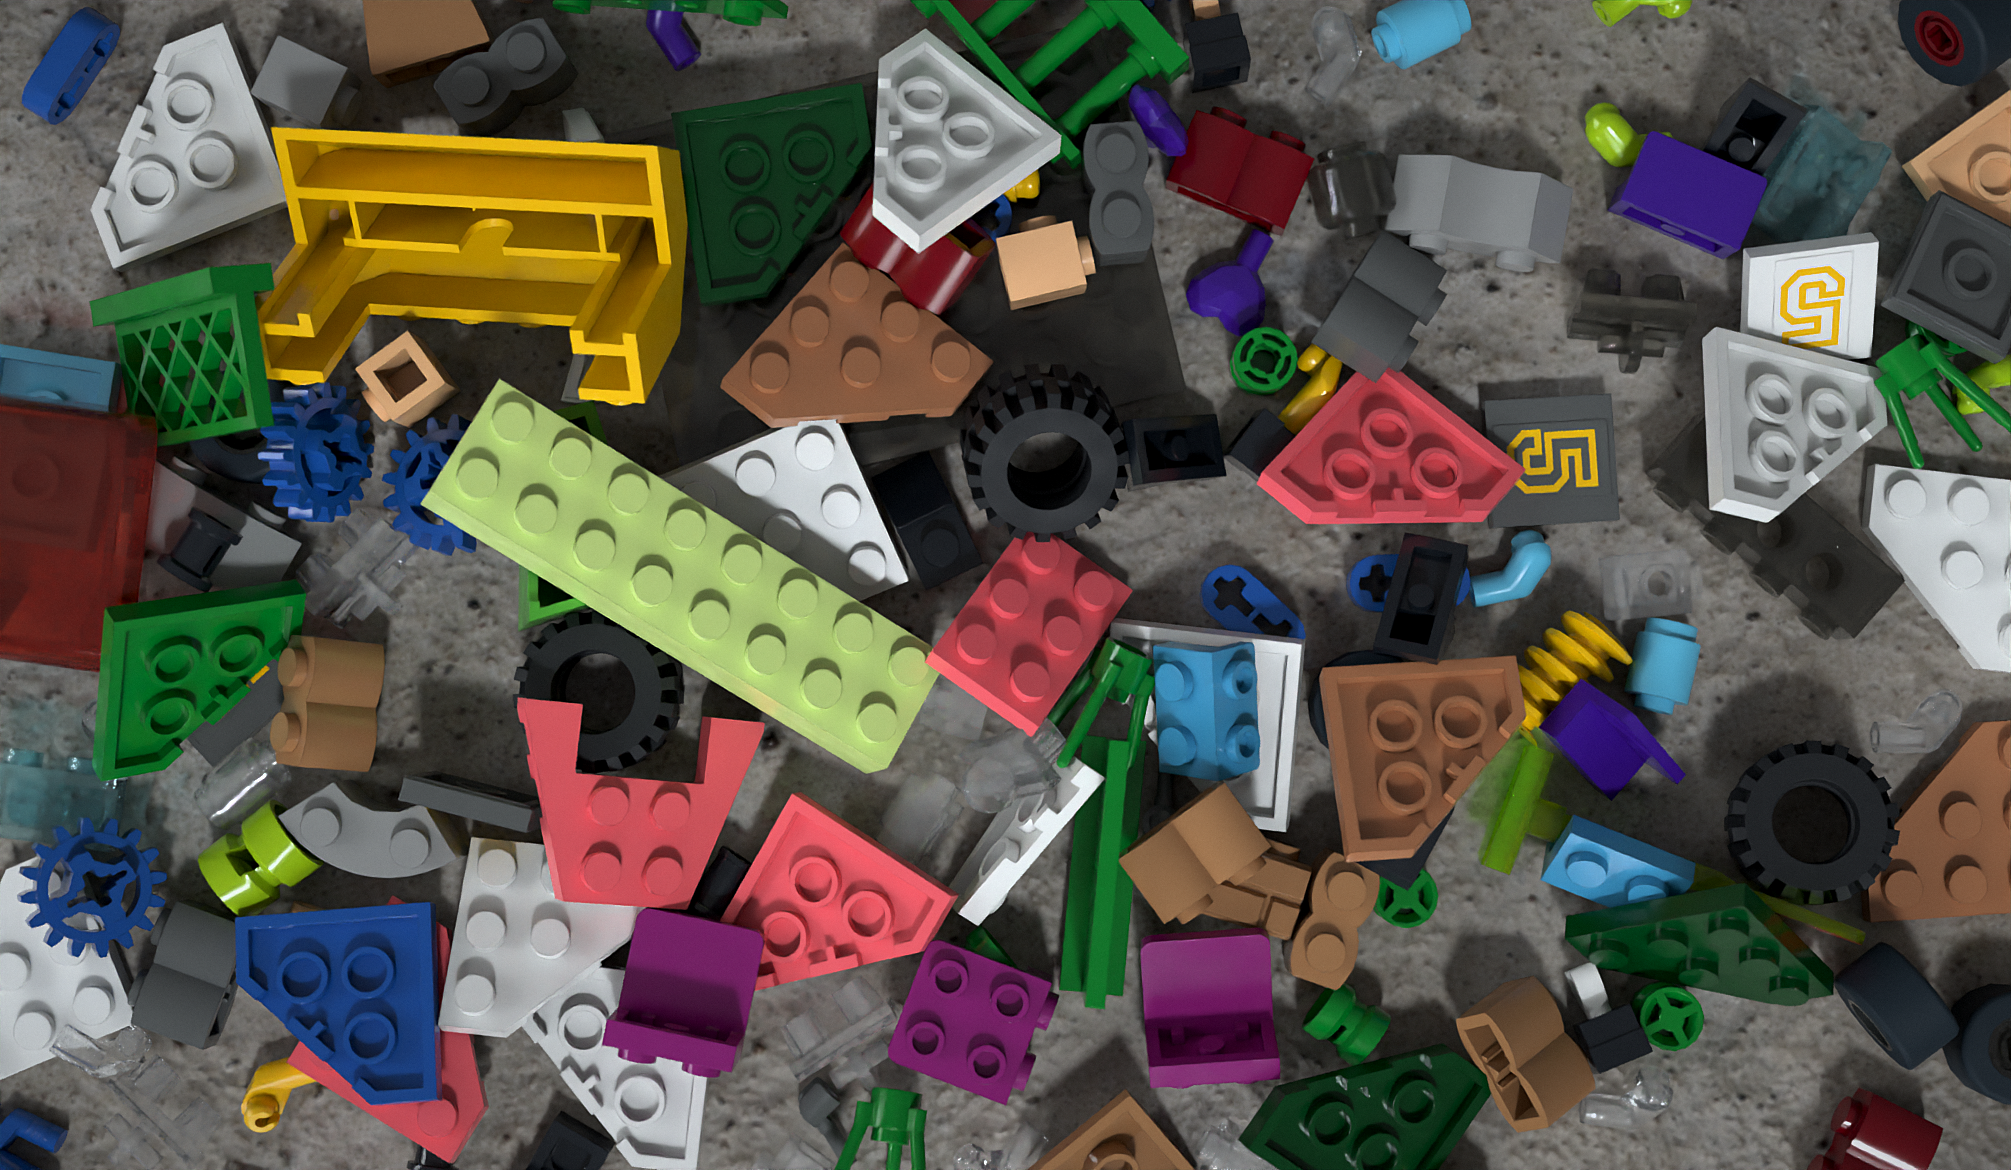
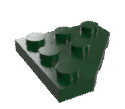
[671,83,873,307]
[1565,883,1834,1006]
[1238,1043,1491,1170]

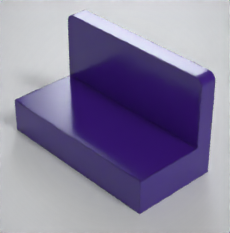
[1607,131,1767,259]
[1539,679,1686,801]

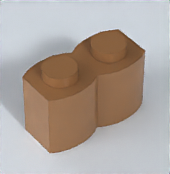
[270,635,385,772]
[1119,780,1271,924]
[1283,847,1380,990]
[1456,975,1596,1133]

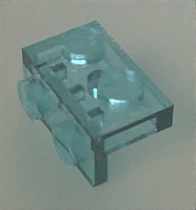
[1751,104,1892,244]
[0,748,128,852]

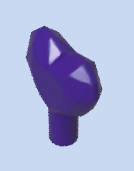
[1128,85,1189,156]
[1185,229,1274,337]

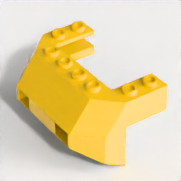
[255,127,688,405]

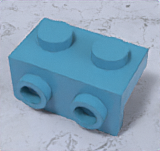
[1153,641,1260,781]
[1540,815,1696,908]

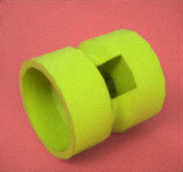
[197,800,324,917]

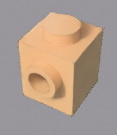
[996,215,1096,310]
[355,331,461,428]

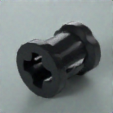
[156,507,243,592]

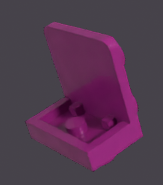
[602,907,765,1078]
[1140,928,1280,1089]
[888,939,1059,1106]

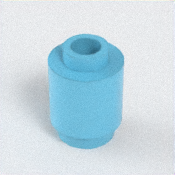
[1371,0,1471,70]
[1624,617,1701,715]

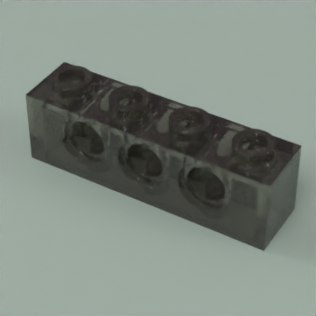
[1645,412,1905,640]

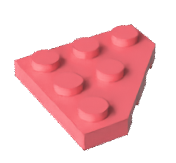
[1256,368,1526,524]
[720,792,959,991]
[286,895,489,1163]

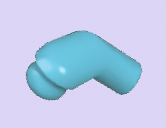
[1469,530,1552,608]

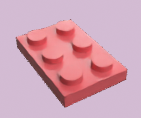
[925,531,1133,737]

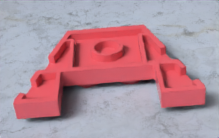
[517,697,765,910]

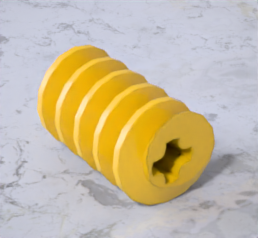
[1517,610,1633,747]

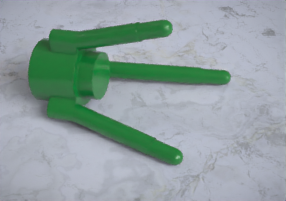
[1873,334,2011,469]
[1027,637,1155,770]
[834,1087,927,1170]

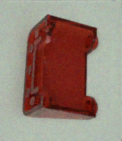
[0,393,157,673]

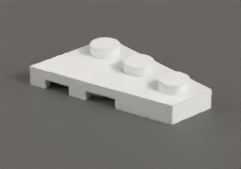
[949,739,1105,926]

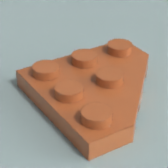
[720,243,994,428]
[1319,655,1526,862]
[1861,719,2011,923]

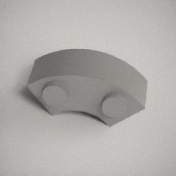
[1385,155,1573,272]
[107,454,302,590]
[278,779,469,878]

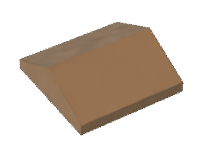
[1027,1089,1196,1170]

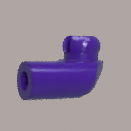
[646,10,701,71]

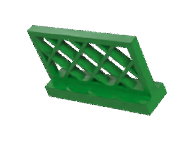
[89,263,275,451]
[1059,735,1147,1009]

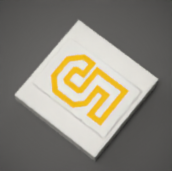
[1740,232,1879,360]

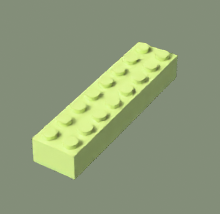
[421,379,940,774]

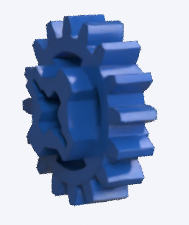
[258,382,374,522]
[382,414,477,556]
[17,816,167,958]

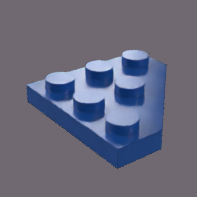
[235,902,442,1106]

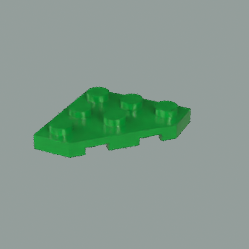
[92,579,306,782]

